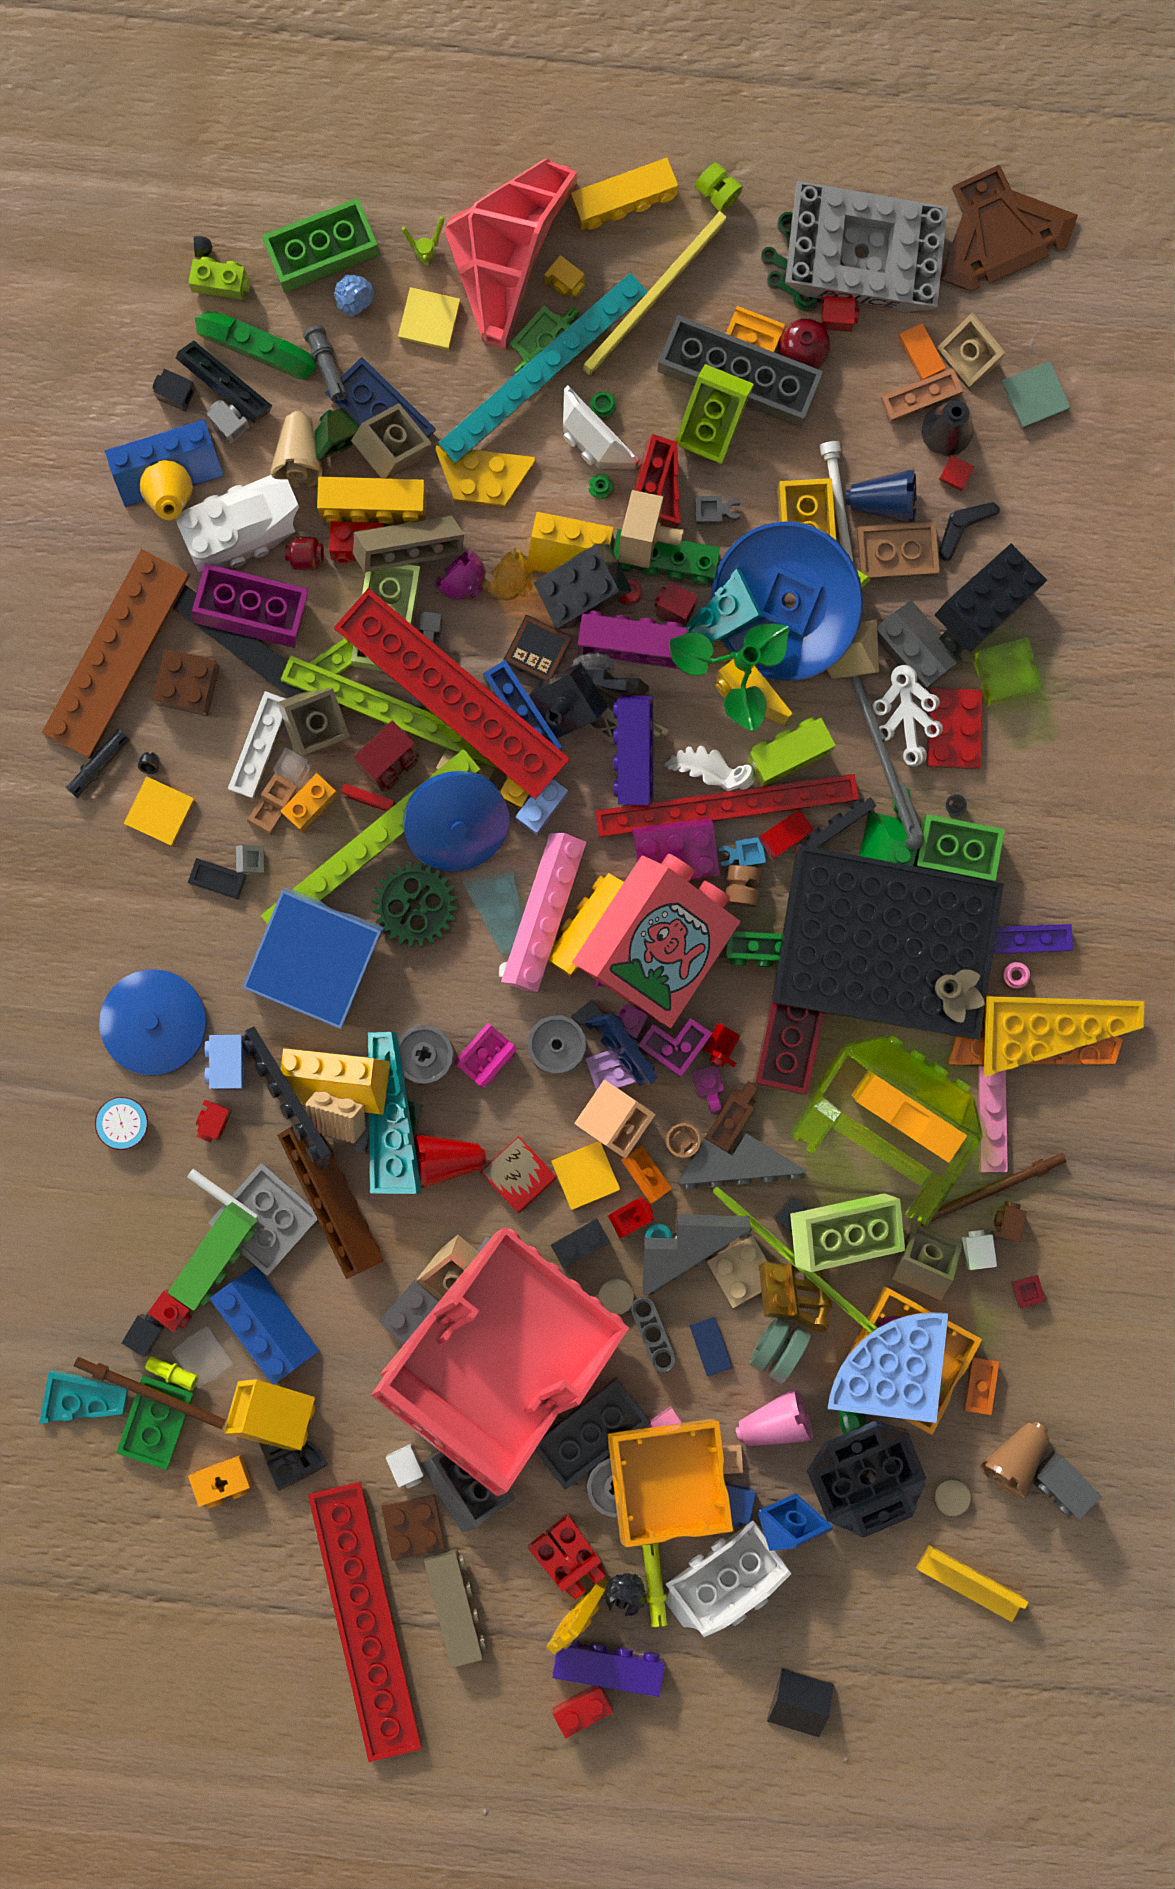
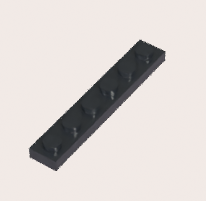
[242,1026,331,1169]

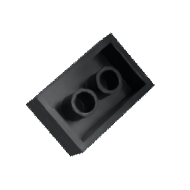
[534,544,632,629]

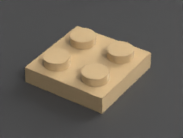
[706,1235,768,1308]

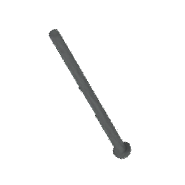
[850,676,924,850]

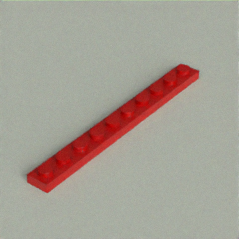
[595,774,859,838]

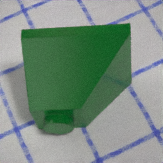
[859,811,921,866]

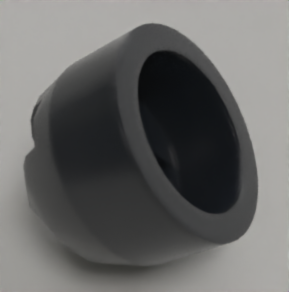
[194,236,212,258]
[138,752,160,774]
[945,794,967,816]

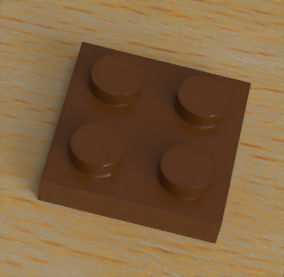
[381,1494,445,1560]

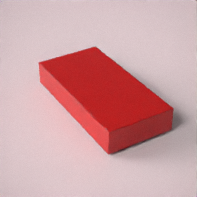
[342,783,396,812]
[758,809,814,859]

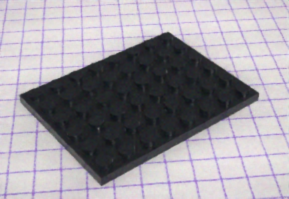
[771,844,1004,1040]

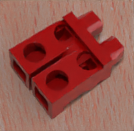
[528,1513,606,1599]

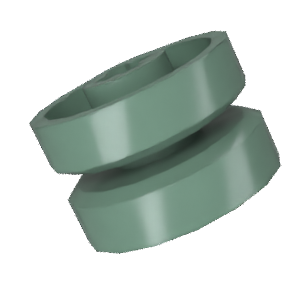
[748,1318,811,1385]

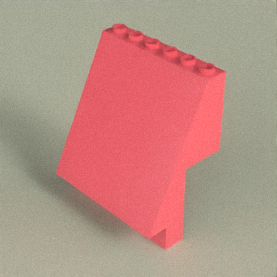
[370,1227,629,1496]

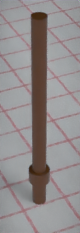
[917,1153,1067,1226]
[74,1357,226,1430]

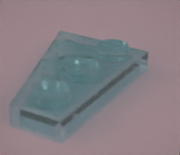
[462,871,522,954]

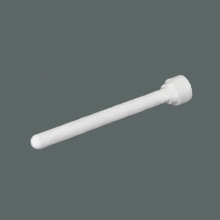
[819,441,853,561]

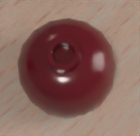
[779,318,830,369]

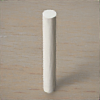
[187,1169,258,1219]

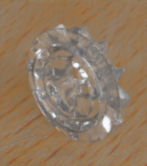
[573,652,615,674]

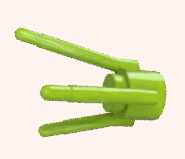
[401,216,445,266]

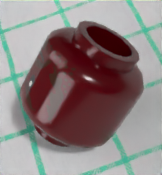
[285,536,324,570]

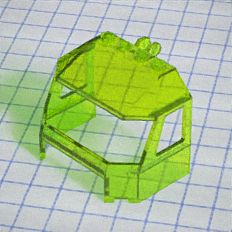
[790,1034,983,1226]

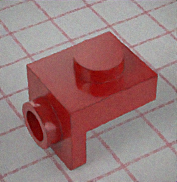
[703,1022,741,1067]
[607,1197,655,1238]

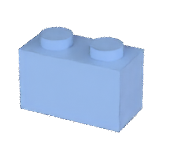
[515,779,568,836]
[205,1035,245,1089]

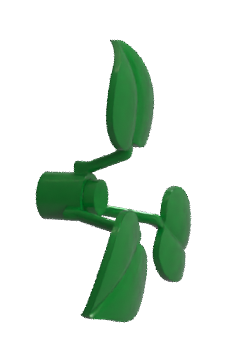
[669,624,789,731]

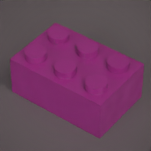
[632,818,720,879]

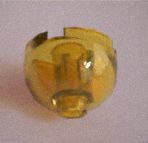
[483,547,533,601]

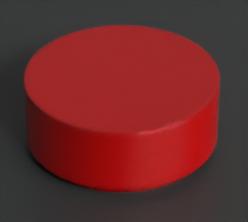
[618,578,642,606]

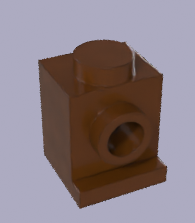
[990,1201,1027,1242]

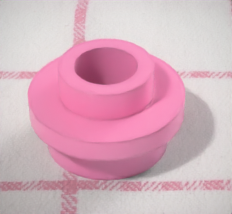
[1003,962,1030,989]

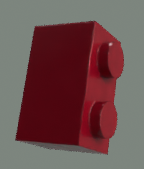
[654,582,698,628]

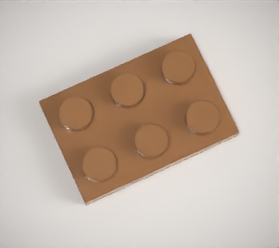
[857,522,939,580]

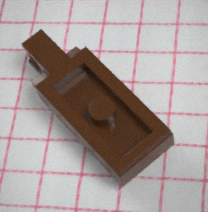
[704,1081,758,1152]

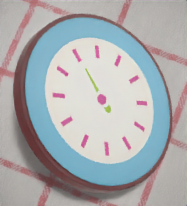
[95,1097,149,1150]

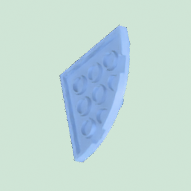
[828,1312,948,1423]

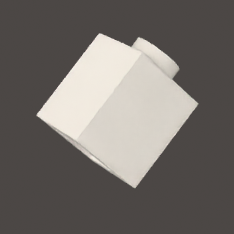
[962,1230,997,1270]
[386,1443,425,1488]

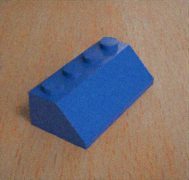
[104,419,224,507]
[209,1266,320,1385]

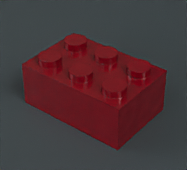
[353,720,419,791]

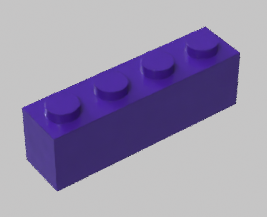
[613,696,654,805]
[552,1639,665,1697]

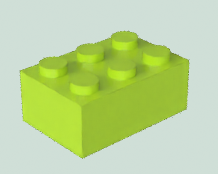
[675,364,754,464]
[747,717,836,787]

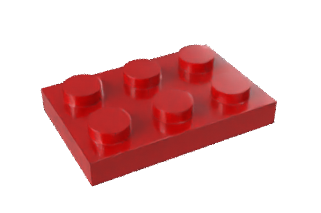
[927,688,982,769]

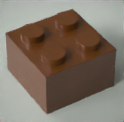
[152,649,220,716]

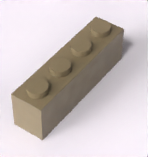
[353,516,464,572]
[424,1549,487,1668]

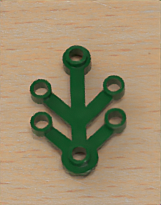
[761,212,819,311]

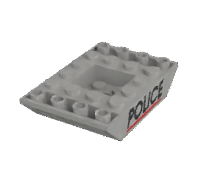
[785,181,948,313]

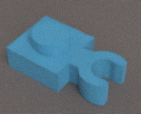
[718,837,766,867]

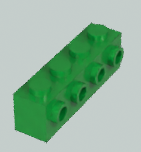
[613,529,720,586]
[725,932,782,967]

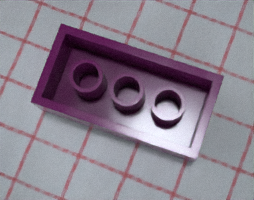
[192,563,308,648]
[578,611,687,669]

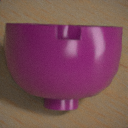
[434,549,486,600]

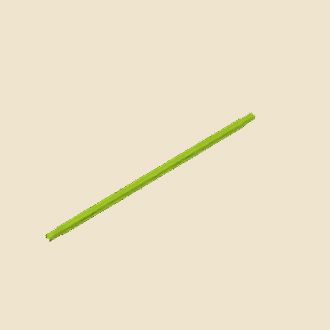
[713,1186,944,1393]

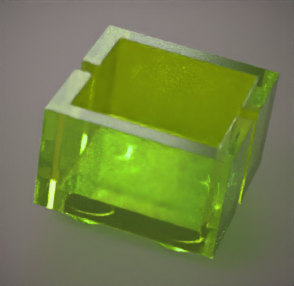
[973,637,1042,706]

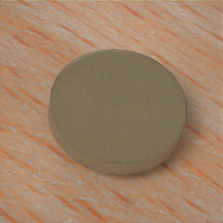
[598,1279,634,1315]
[934,1479,971,1516]

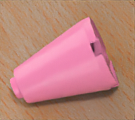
[736,1389,813,1447]

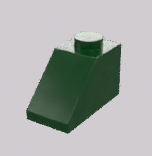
[315,407,360,461]

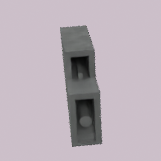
[678,1133,807,1189]
[642,1214,752,1295]

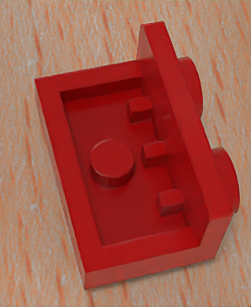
[329,521,383,564]

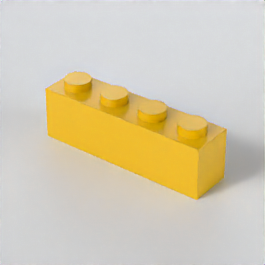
[571,157,678,230]

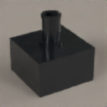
[529,662,608,739]

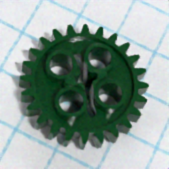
[372,862,458,948]

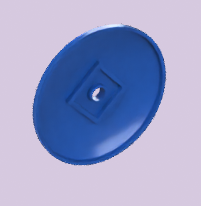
[711,521,863,681]

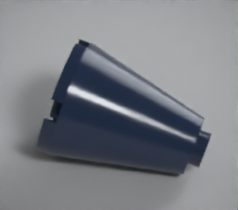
[846,470,917,523]

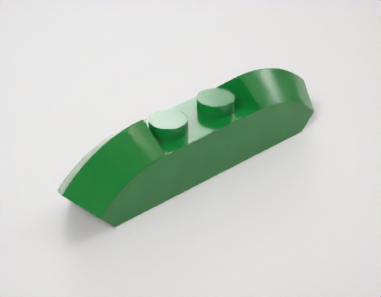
[195,311,316,380]

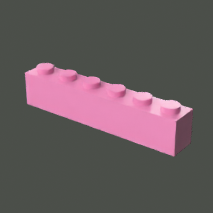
[501,833,586,992]

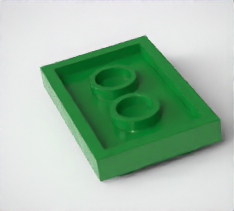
[116,1375,194,1470]

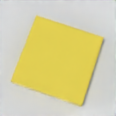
[398,287,461,351]

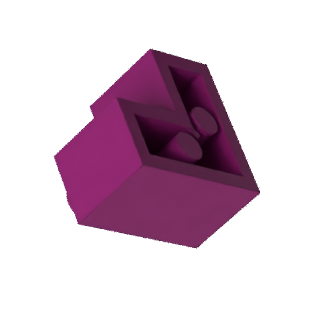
[639,1018,712,1077]

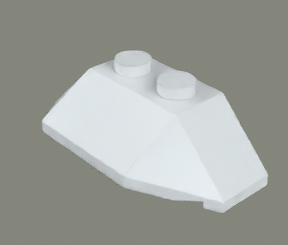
[563,386,640,470]

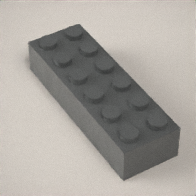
[657,315,823,428]

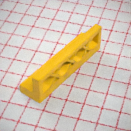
[916,1544,1028,1622]

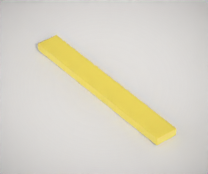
[582,211,726,376]

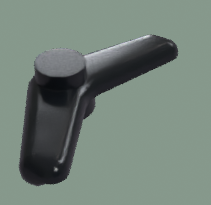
[939,502,1000,561]

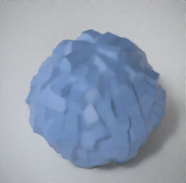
[334,274,375,317]

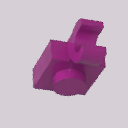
[692,1065,724,1114]

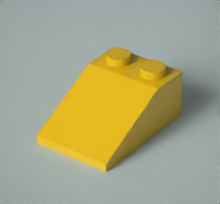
[715,659,793,726]

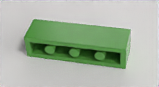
[168,1202,258,1311]

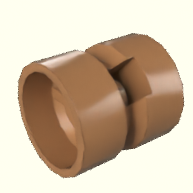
[725,865,762,907]
[665,1123,701,1158]

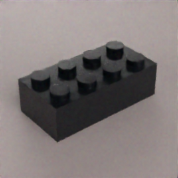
[934,543,1048,653]
[534,1377,650,1490]

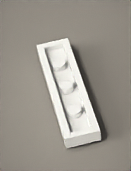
[228,691,285,799]

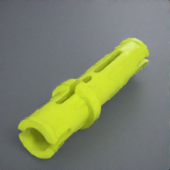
[642,1543,668,1627]

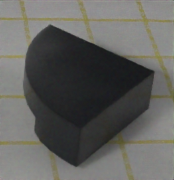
[571,1000,603,1026]

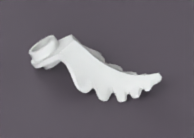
[664,746,756,792]

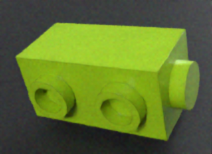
[188,257,250,300]

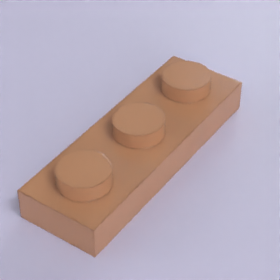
[881,368,963,422]

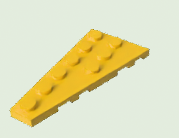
[984,996,1144,1077]

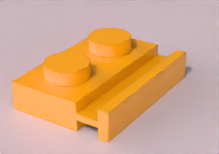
[726,306,785,352]

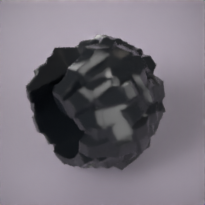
[605,1573,646,1616]

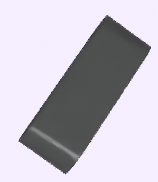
[631,1296,676,1372]

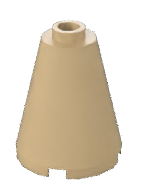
[271,411,323,488]

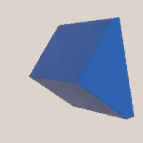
[758,1493,833,1551]

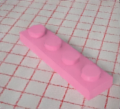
[978,1066,1008,1172]

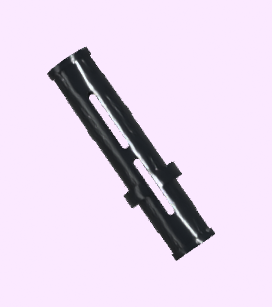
[65,729,130,799]

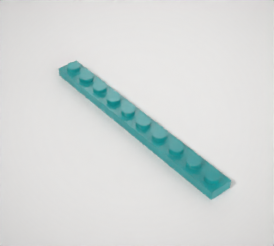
[438,272,648,464]

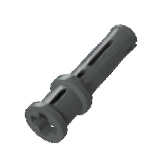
[303,325,347,402]

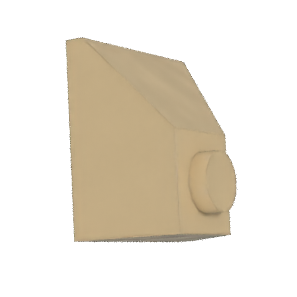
[417,1235,478,1301]

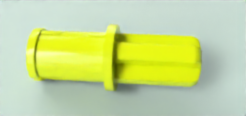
[145,1357,199,1392]

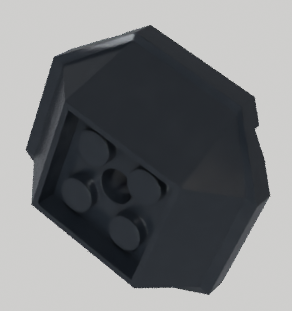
[807,1421,926,1538]

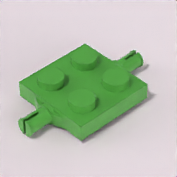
[510,305,580,374]

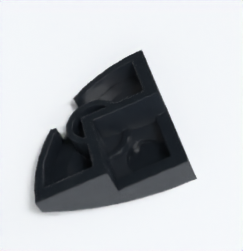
[586,670,649,695]
[259,1441,328,1491]

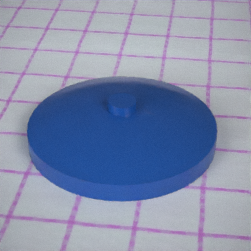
[403,771,509,871]
[99,969,207,1075]

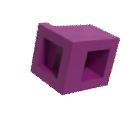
[618,1005,648,1040]

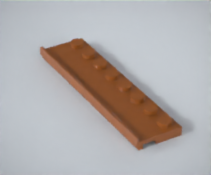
[41,549,190,759]

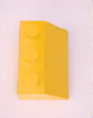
[526,512,613,574]

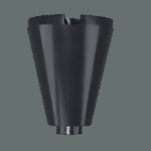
[921,400,973,456]

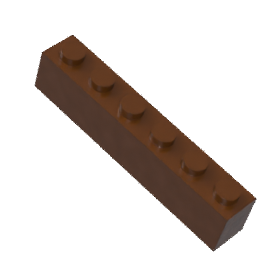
[277,1126,384,1279]

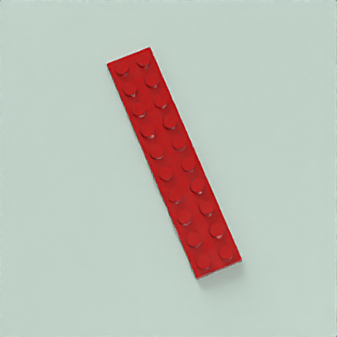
[334,588,570,800]
[308,1481,422,1762]

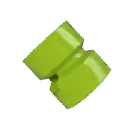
[694,162,743,212]

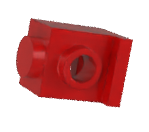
[196,1100,232,1143]

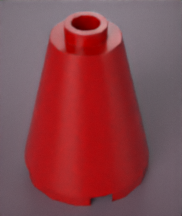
[413,1135,486,1188]

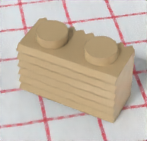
[305,1092,366,1143]

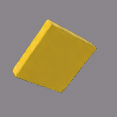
[124,776,195,847]
[551,1141,620,1210]

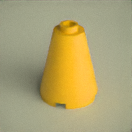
[140,460,193,520]

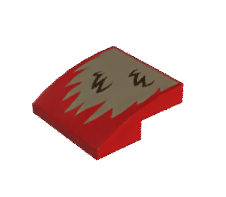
[480,1136,558,1214]

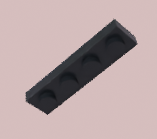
[175,341,272,424]

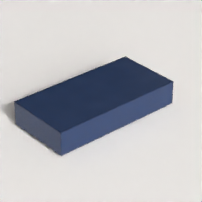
[689,1316,732,1376]

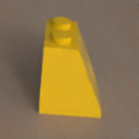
[223,1379,315,1451]

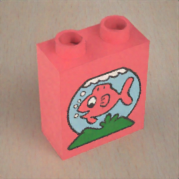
[572,854,741,1028]

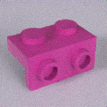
[453,1023,517,1088]

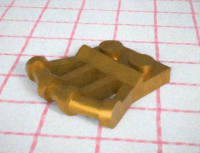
[759,1262,832,1333]

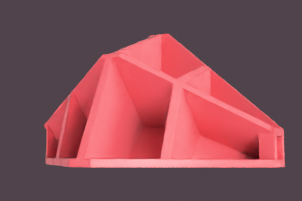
[445,159,577,350]

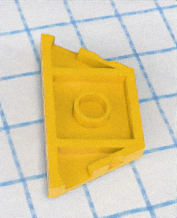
[436,445,535,507]
[546,1578,609,1654]

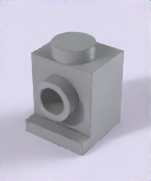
[207,400,250,444]

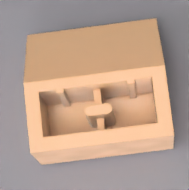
[575,1079,656,1158]

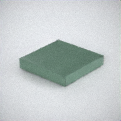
[1001,361,1071,429]

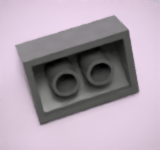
[877,600,962,690]
[420,1450,515,1532]

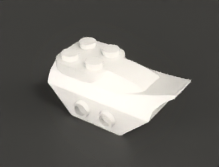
[176,475,299,572]
[665,1521,791,1637]

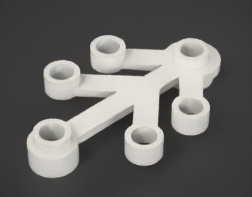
[873,665,943,767]

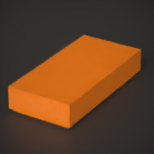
[898,323,946,380]

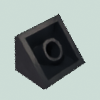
[767,1668,834,1737]

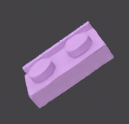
[586,1050,637,1091]

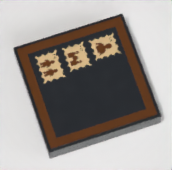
[503,615,573,681]

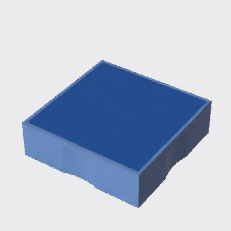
[242,887,384,1029]

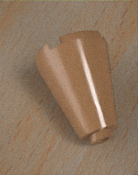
[980,1422,1050,1499]

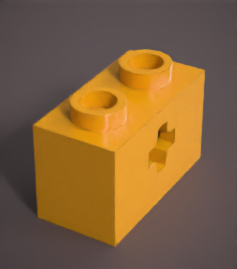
[280,773,339,833]
[188,1454,253,1509]

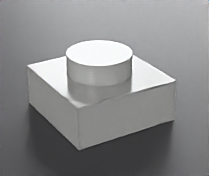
[236,845,264,874]

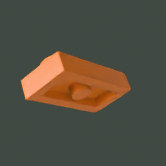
[621,1145,672,1204]
[964,1357,999,1415]

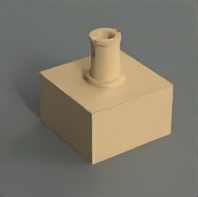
[618,490,684,568]

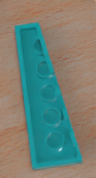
[368,1032,422,1194]

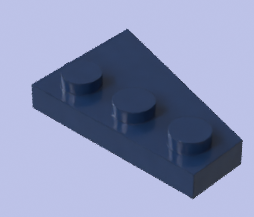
[584,1013,658,1086]

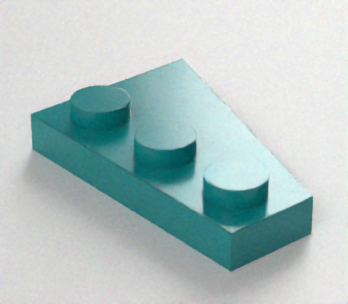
[684,569,762,645]
[39,1370,129,1424]

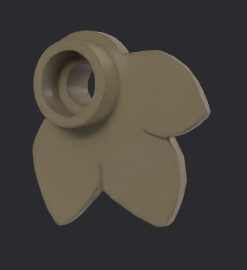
[935,970,985,1023]

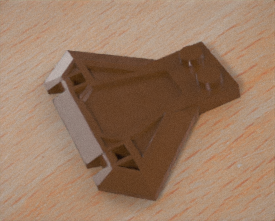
[940,164,1078,292]

